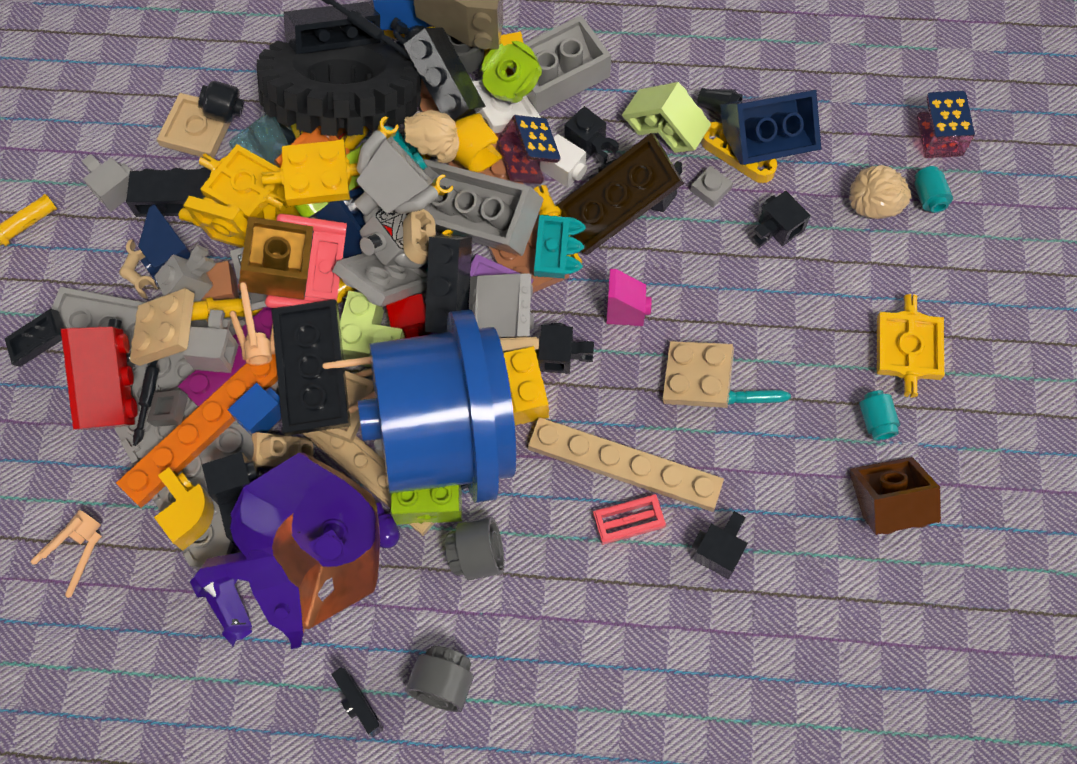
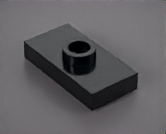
[4,309,64,367]
[331,667,384,737]

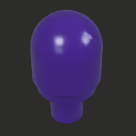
[376,502,400,549]

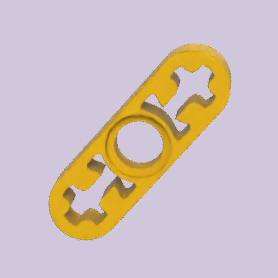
[701,122,777,183]

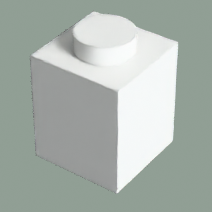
[540,134,587,188]

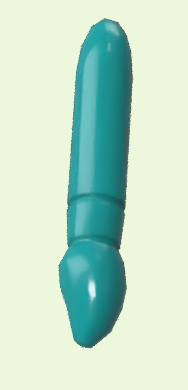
[728,390,791,405]

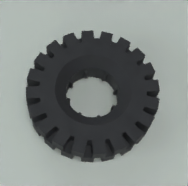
[256,38,421,136]

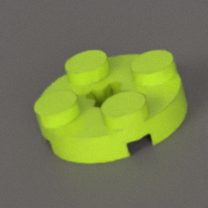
[481,41,542,103]

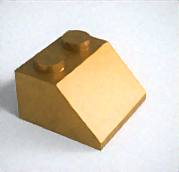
[239,216,313,300]

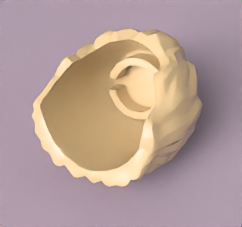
[404,110,459,163]
[849,165,911,219]

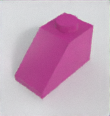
[606,269,652,326]

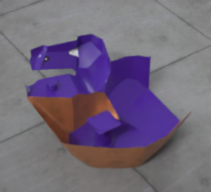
[190,453,380,649]

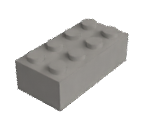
[424,159,544,256]

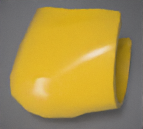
[454,113,502,173]

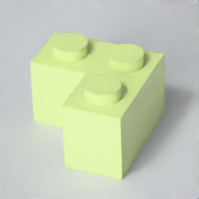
[622,82,711,153]
[340,291,405,367]

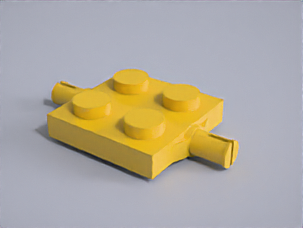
[261,140,360,206]
[199,144,288,220]
[179,196,248,248]
[877,294,945,398]

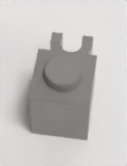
[81,154,131,212]
[154,245,215,302]
[182,310,239,373]

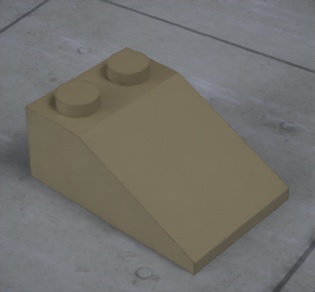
[414,0,504,49]

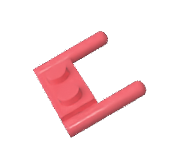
[265,214,347,308]

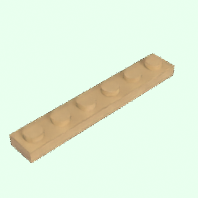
[528,417,724,512]

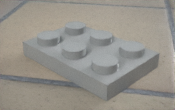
[332,253,428,307]

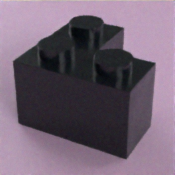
[202,452,264,545]

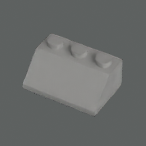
[512,15,611,113]

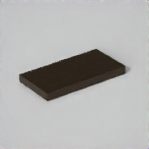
[556,133,684,255]

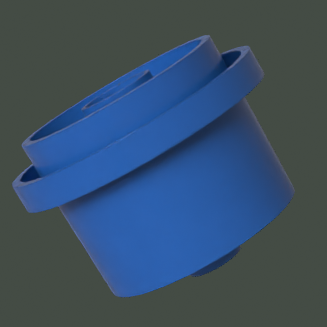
[357,309,516,503]

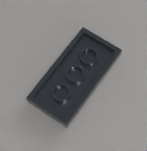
[272,299,351,436]

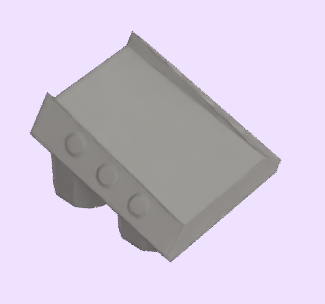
[469,274,534,338]

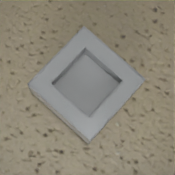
[690,166,733,208]

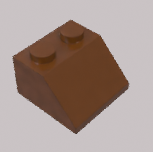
[850,457,941,535]

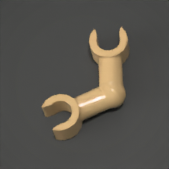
[119,239,158,299]

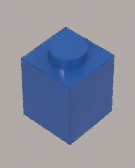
[228,383,281,436]

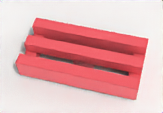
[593,494,666,545]

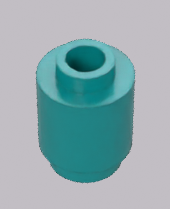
[914,166,953,213]
[859,390,900,441]

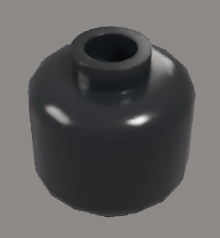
[198,81,244,123]

